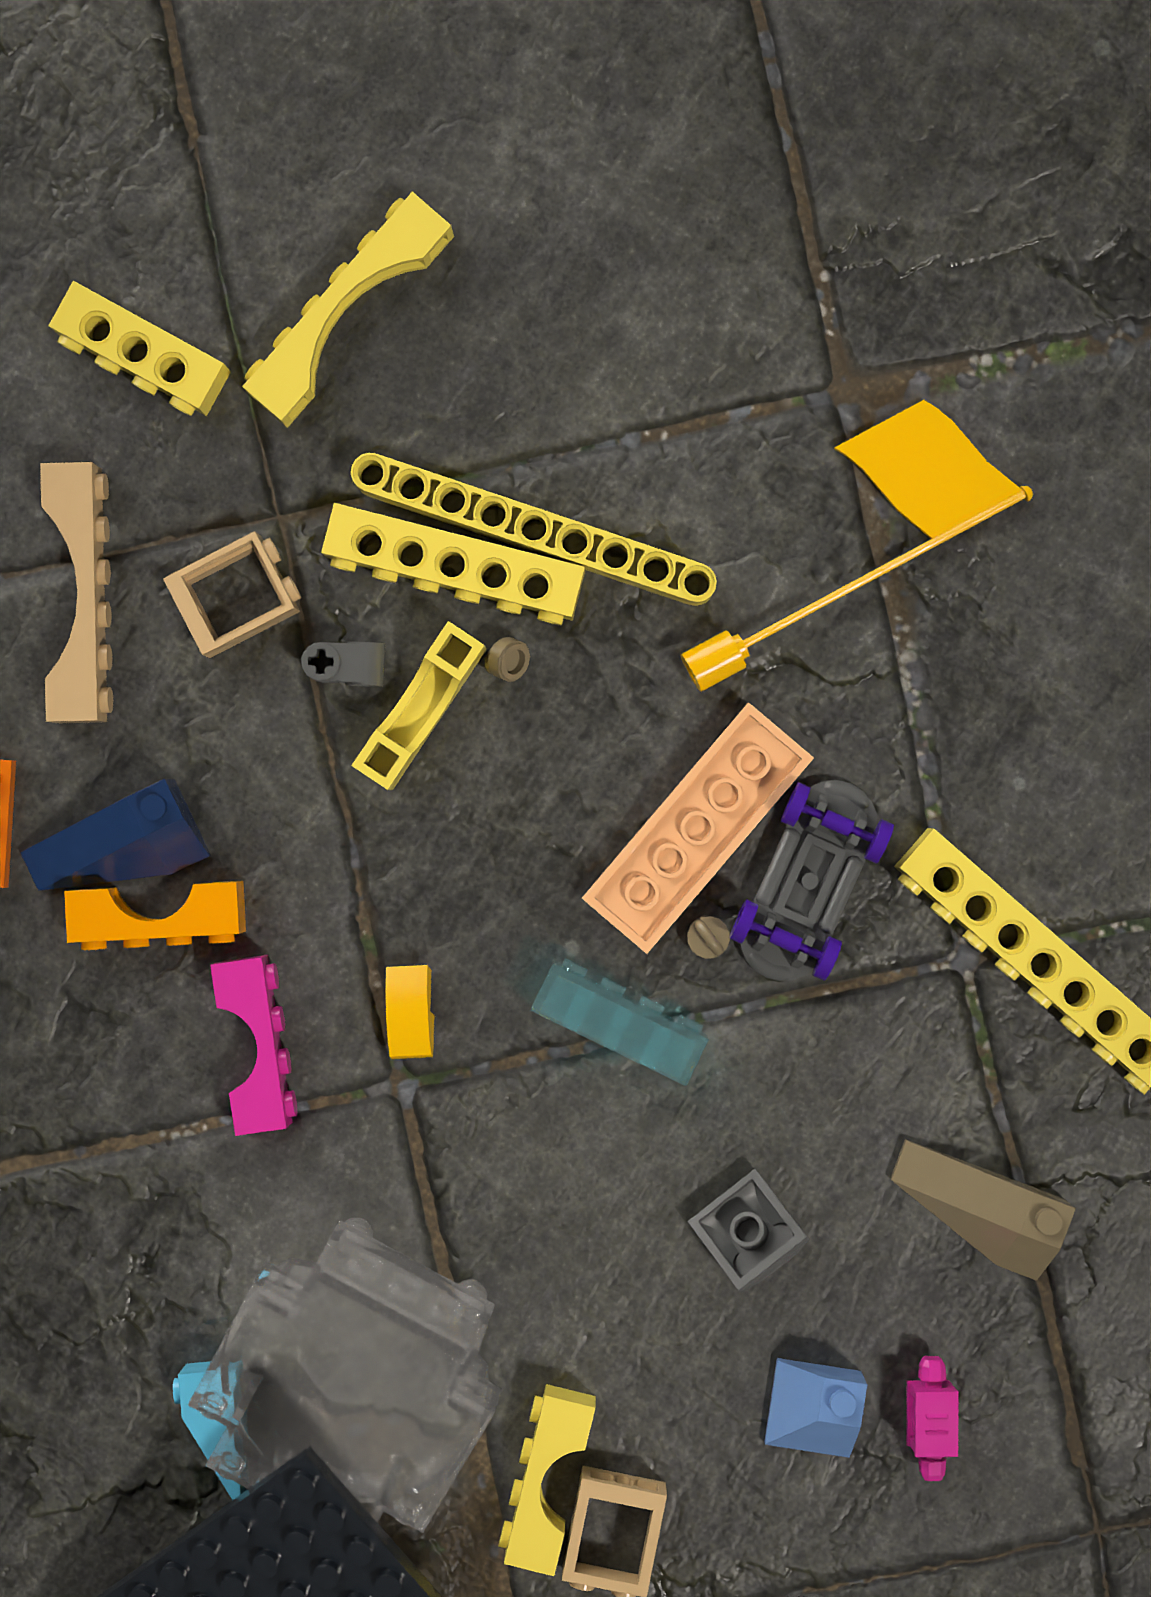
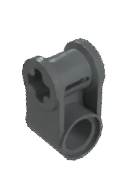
[301,642,385,687]

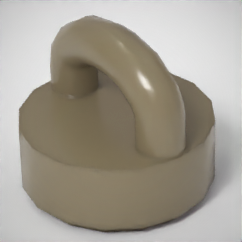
[485,637,530,682]
[687,916,730,959]

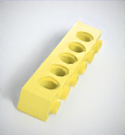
[321,503,585,625]

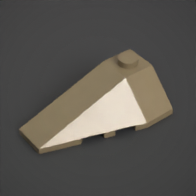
[890,1139,1076,1280]

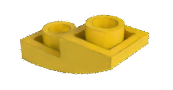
[386,965,434,1059]

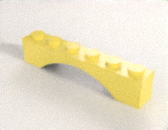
[242,192,454,428]

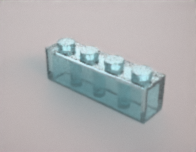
[531,958,709,1086]

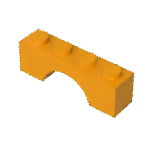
[64,881,246,950]

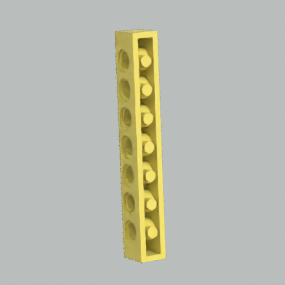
[894,828,1151,1095]

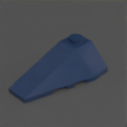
[20,779,211,891]

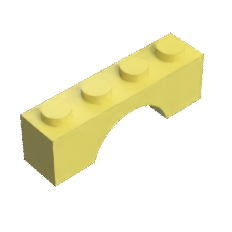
[351,621,487,790]
[498,1384,596,1576]

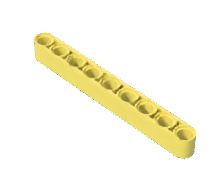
[351,453,717,606]

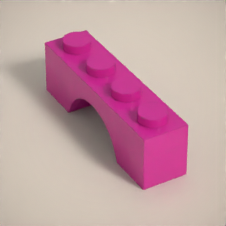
[210,955,297,1136]

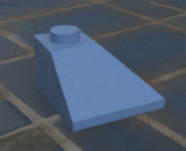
[764,1358,867,1458]

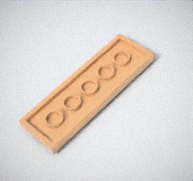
[582,702,814,954]

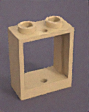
[163,531,301,658]
[562,1465,667,1597]

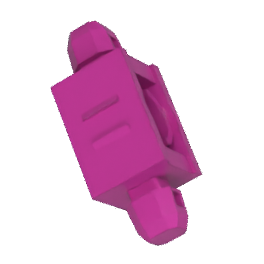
[906,1356,959,1481]

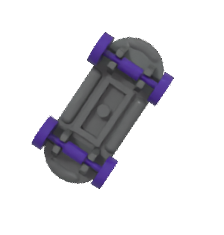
[729,780,894,981]

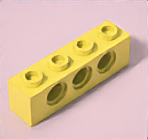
[49,281,231,416]

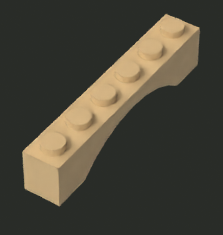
[40,462,113,723]

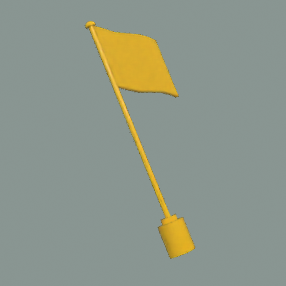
[681,400,1033,692]

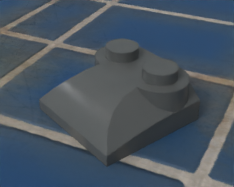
[688,1169,810,1293]

